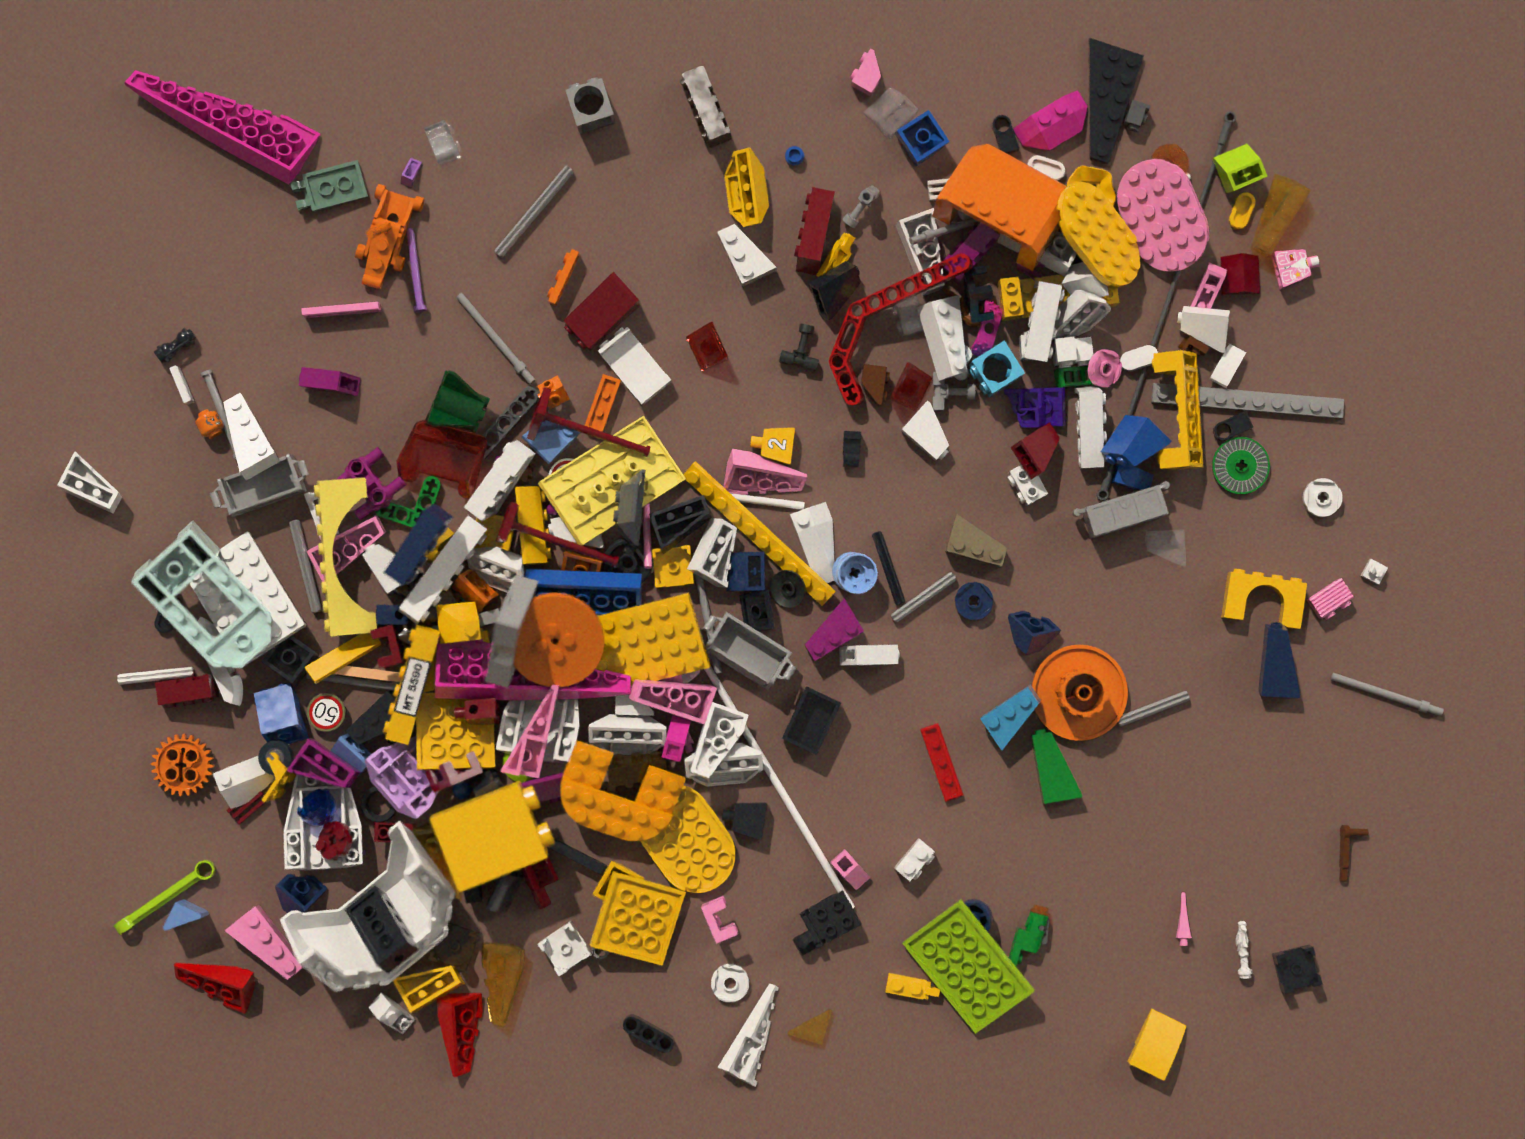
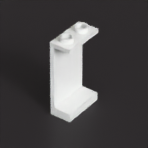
[598,327,672,406]

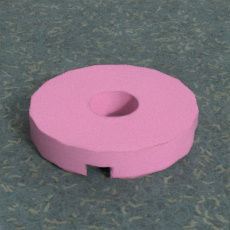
[1087,349,1122,388]

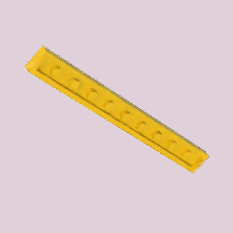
[683,461,836,606]

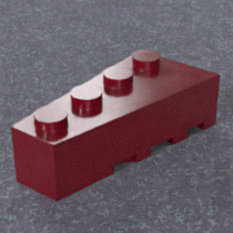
[794,187,835,275]

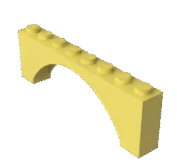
[314,478,377,636]

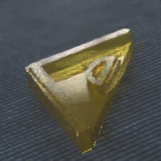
[788,1009,832,1045]

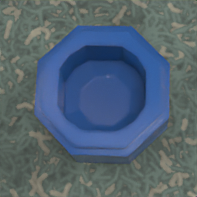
[452,780,472,800]

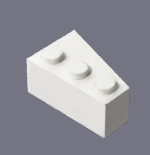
[687,518,737,588]

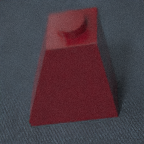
[1010,422,1060,480]

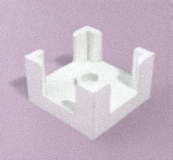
[538,921,592,976]

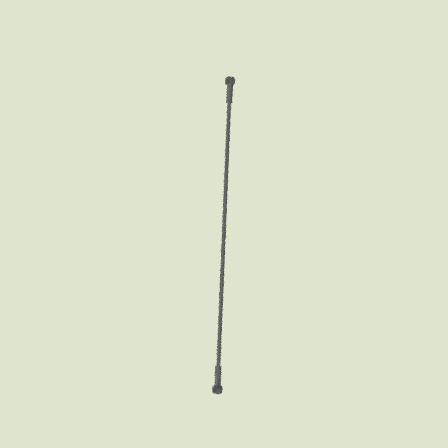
[1096,111,1236,501]

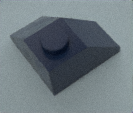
[1008,611,1061,655]
[275,874,328,913]

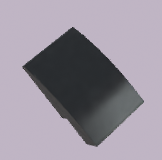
[486,871,524,913]

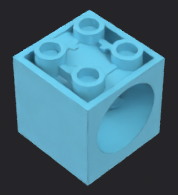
[968,341,1025,397]

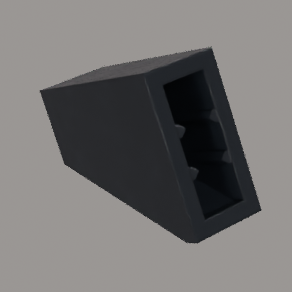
[809,261,861,320]

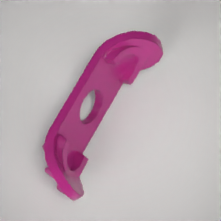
[971,300,1002,356]

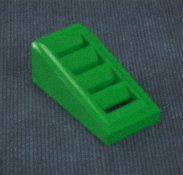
[1054,365,1093,388]

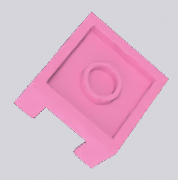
[701,896,738,944]

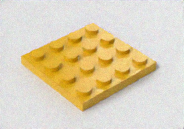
[416,693,495,770]
[589,871,686,966]

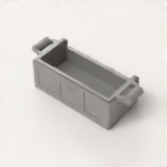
[210,453,309,517]
[1072,481,1170,538]
[703,612,796,690]

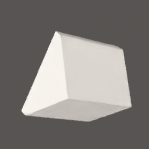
[1062,262,1109,297]

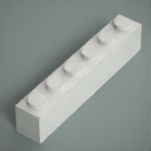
[399,516,487,624]

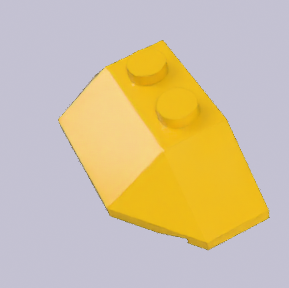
[724,148,769,227]

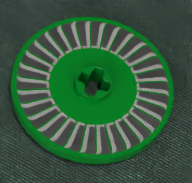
[1212,437,1270,494]

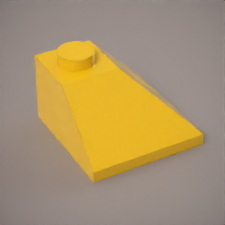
[436,602,481,644]

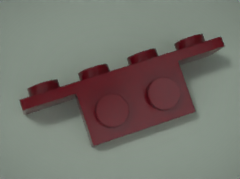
[520,856,559,910]

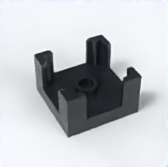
[963,265,994,323]
[1272,945,1323,994]

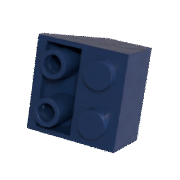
[726,552,765,592]

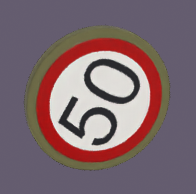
[307,693,346,732]

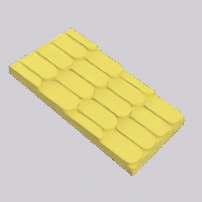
[538,416,686,546]

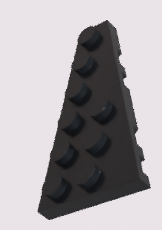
[1089,38,1144,164]

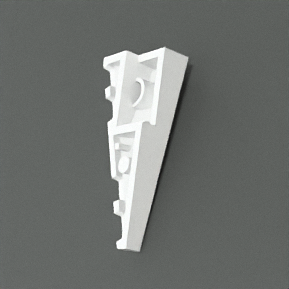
[718,984,779,1087]

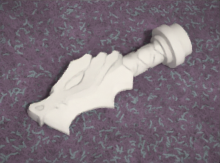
[1235,921,1252,979]

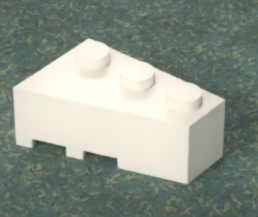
[717,224,777,287]
[57,452,122,514]

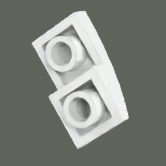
[1210,344,1246,388]

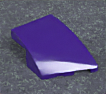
[1004,387,1066,427]

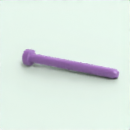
[406,228,427,312]

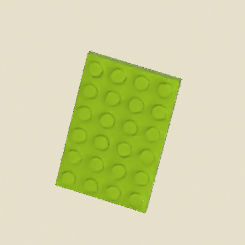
[902,899,1035,1034]

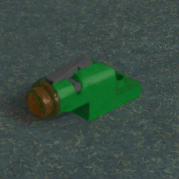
[1009,904,1049,966]

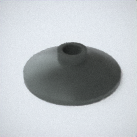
[770,570,806,608]

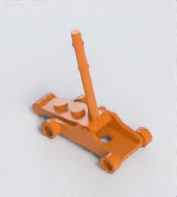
[355,184,425,290]

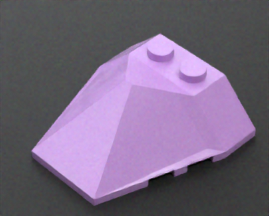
[365,736,444,819]

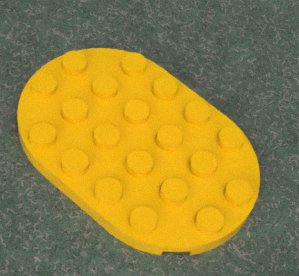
[1057,182,1140,288]
[640,785,735,893]

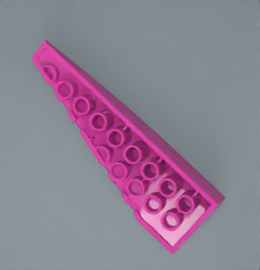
[435,638,631,700]

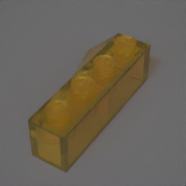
[1250,174,1311,258]

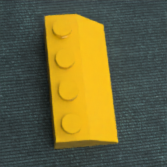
[515,486,552,566]

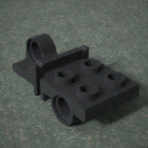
[793,890,862,955]

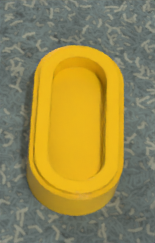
[1228,192,1255,230]

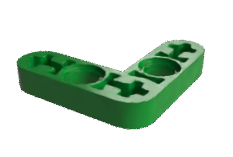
[375,476,441,528]

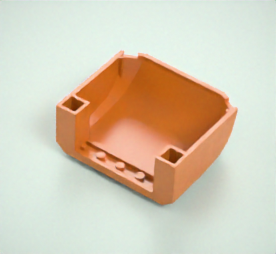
[933,144,1067,271]

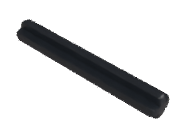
[872,531,905,605]

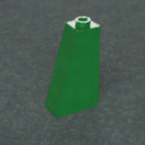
[1030,729,1082,804]

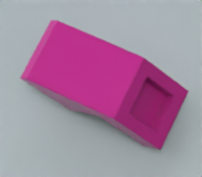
[662,715,691,762]

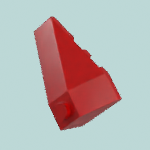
[174,963,255,1014]
[437,993,483,1077]

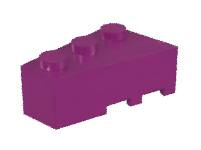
[942,223,1000,284]
[287,739,361,788]

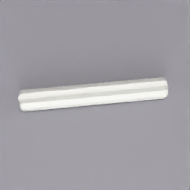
[117,667,194,685]

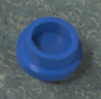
[785,146,804,166]

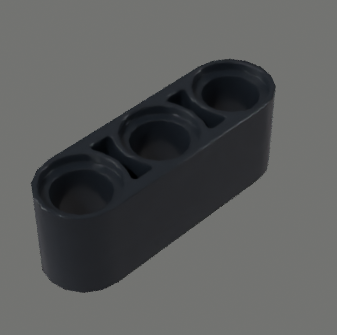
[623,1014,674,1053]

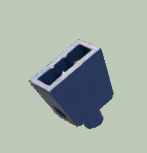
[376,605,411,625]

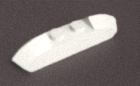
[198,617,243,706]

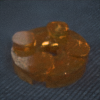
[1151,144,1189,173]

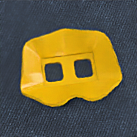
[1067,166,1116,206]

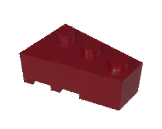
[155,674,219,709]

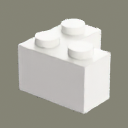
[1051,337,1093,368]

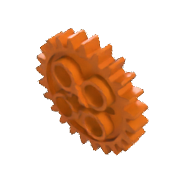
[151,734,215,796]

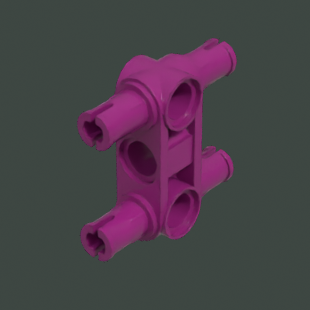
[335,447,406,520]

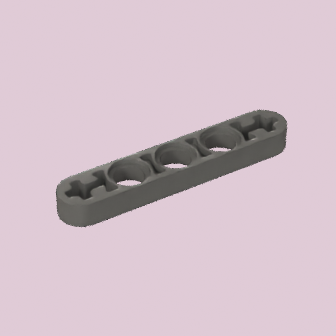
[470,386,539,461]

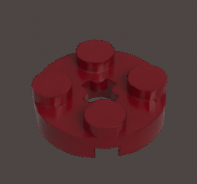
[316,821,352,861]

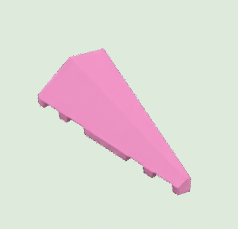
[501,685,559,778]

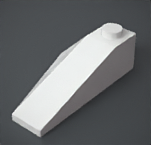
[690,702,748,779]
[213,744,295,809]

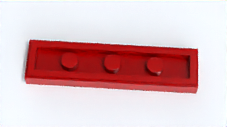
[920,723,964,802]

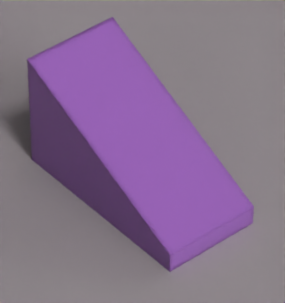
[401,158,422,188]

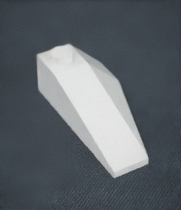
[790,502,834,583]

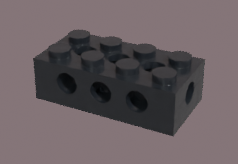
[345,886,419,974]

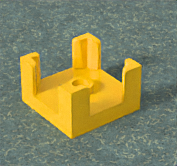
[652,545,694,588]

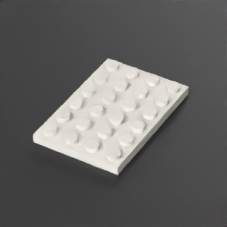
[190,531,306,668]

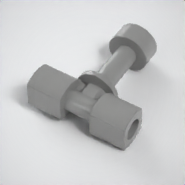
[842,185,880,228]
[932,372,975,411]

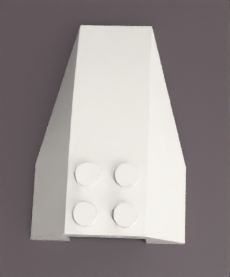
[496,699,579,763]

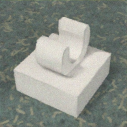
[1361,559,1388,585]

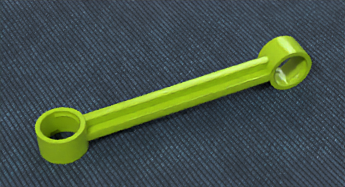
[113,860,216,935]

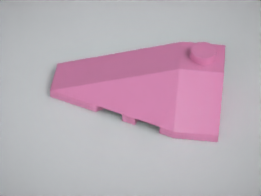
[723,449,807,495]

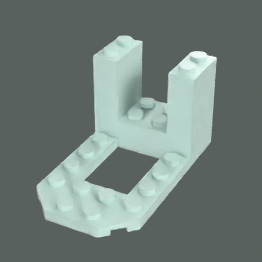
[131,521,272,668]

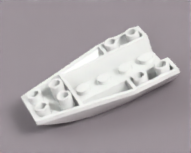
[284,774,363,871]

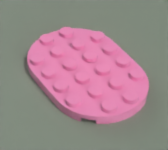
[1117,159,1209,272]

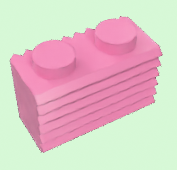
[1307,578,1354,620]

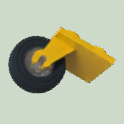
[258,740,296,802]

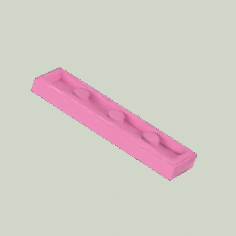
[302,302,381,318]

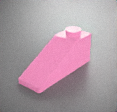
[1190,263,1227,309]

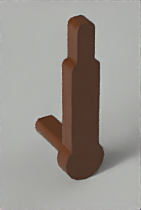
[1339,825,1369,882]

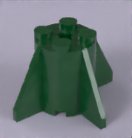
[424,370,490,433]

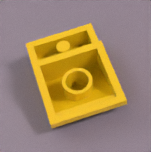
[1127,1008,1186,1081]

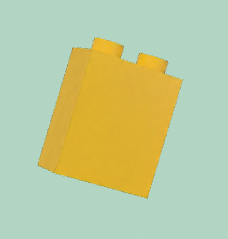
[430,780,555,892]

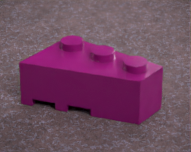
[805,599,864,661]

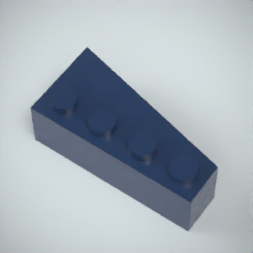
[383,504,454,586]

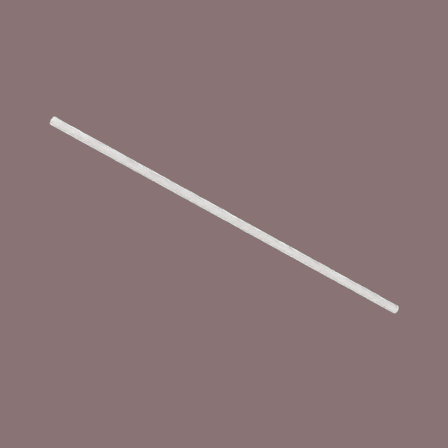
[704,666,855,908]

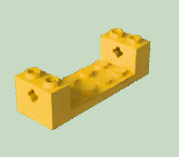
[997,275,1119,321]
[1152,350,1203,470]

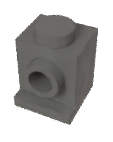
[1124,100,1151,132]

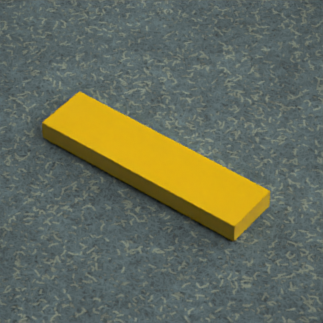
[305,633,381,684]

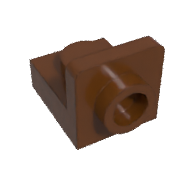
[1178,335,1210,356]

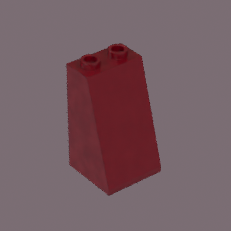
[563,272,641,351]

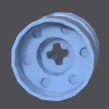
[832,552,878,594]

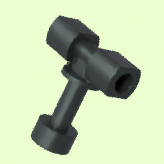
[779,324,819,371]

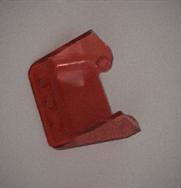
[397,420,487,499]

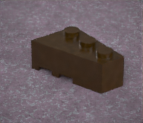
[607,751,668,792]

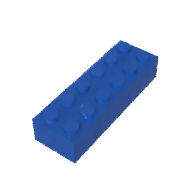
[525,569,642,616]

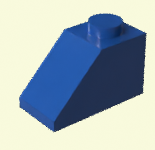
[1112,464,1154,491]

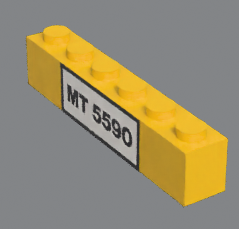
[383,625,439,745]

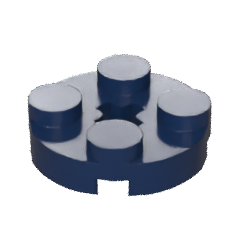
[954,582,993,620]

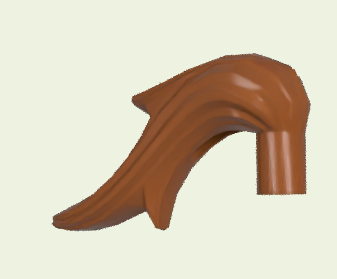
[942,289,984,327]

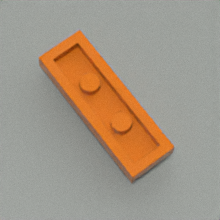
[547,249,580,307]
[585,374,621,432]

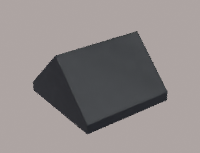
[739,590,775,631]

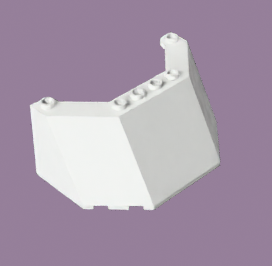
[280,821,455,992]

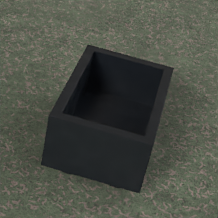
[782,686,841,755]

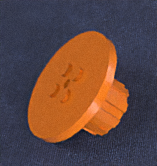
[513,593,604,687]
[1032,645,1128,741]

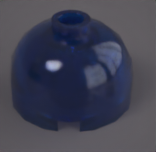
[297,788,337,827]

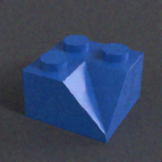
[896,110,950,167]

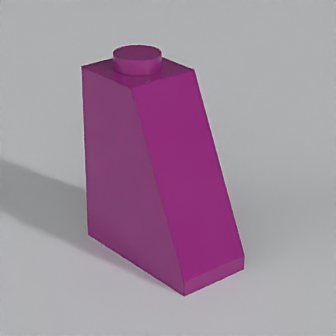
[299,367,361,396]

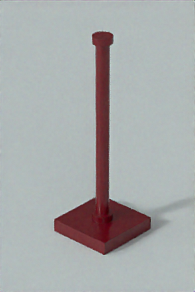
[527,387,651,457]
[496,502,619,568]

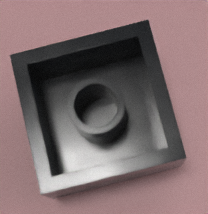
[262,636,320,686]

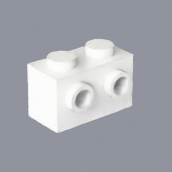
[1007,465,1048,506]
[894,838,935,881]

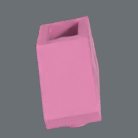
[850,49,881,97]
[830,849,871,890]

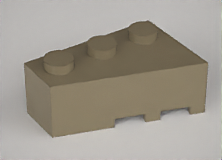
[945,514,1007,567]

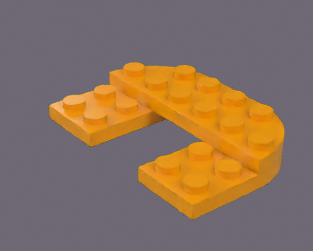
[560,740,686,841]

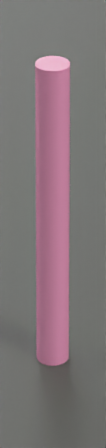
[642,503,652,569]

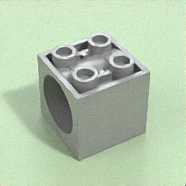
[566,77,616,134]

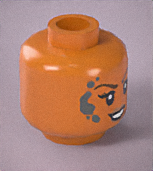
[195,409,224,439]

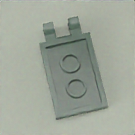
[290,160,368,212]

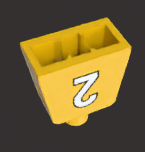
[750,428,795,465]

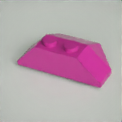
[1013,90,1088,151]

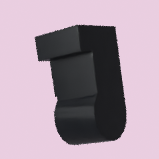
[843,431,861,468]

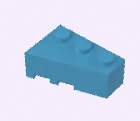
[980,684,1041,750]

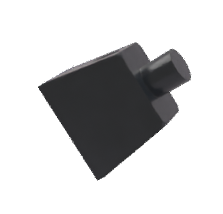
[722,802,767,840]

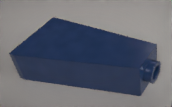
[1258,622,1300,698]

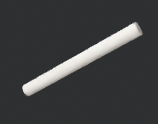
[730,493,805,510]

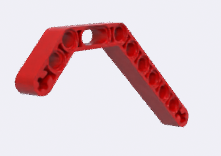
[829,254,973,406]

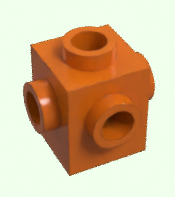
[537,375,570,410]

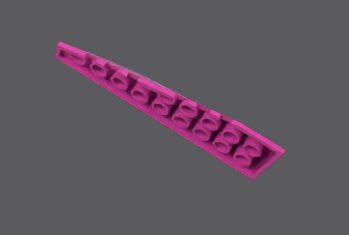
[125,70,320,185]

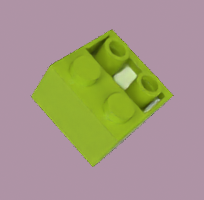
[1212,144,1268,194]

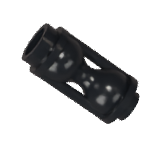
[154,328,196,363]

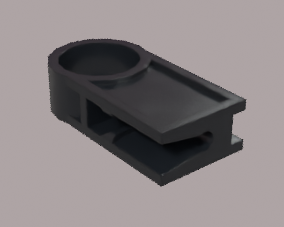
[992,115,1020,154]
[1213,411,1253,441]

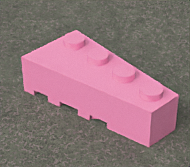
[225,905,304,980]

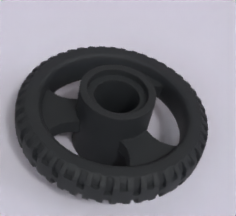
[604,538,653,583]

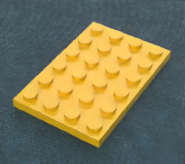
[596,593,711,687]

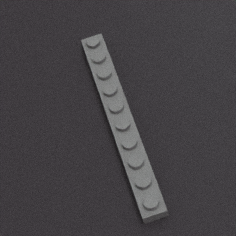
[1151,383,1344,419]

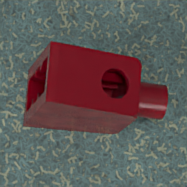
[454,698,500,725]

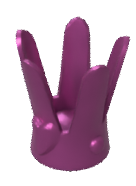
[1016,262,1045,281]

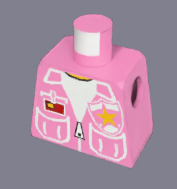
[1271,249,1319,290]

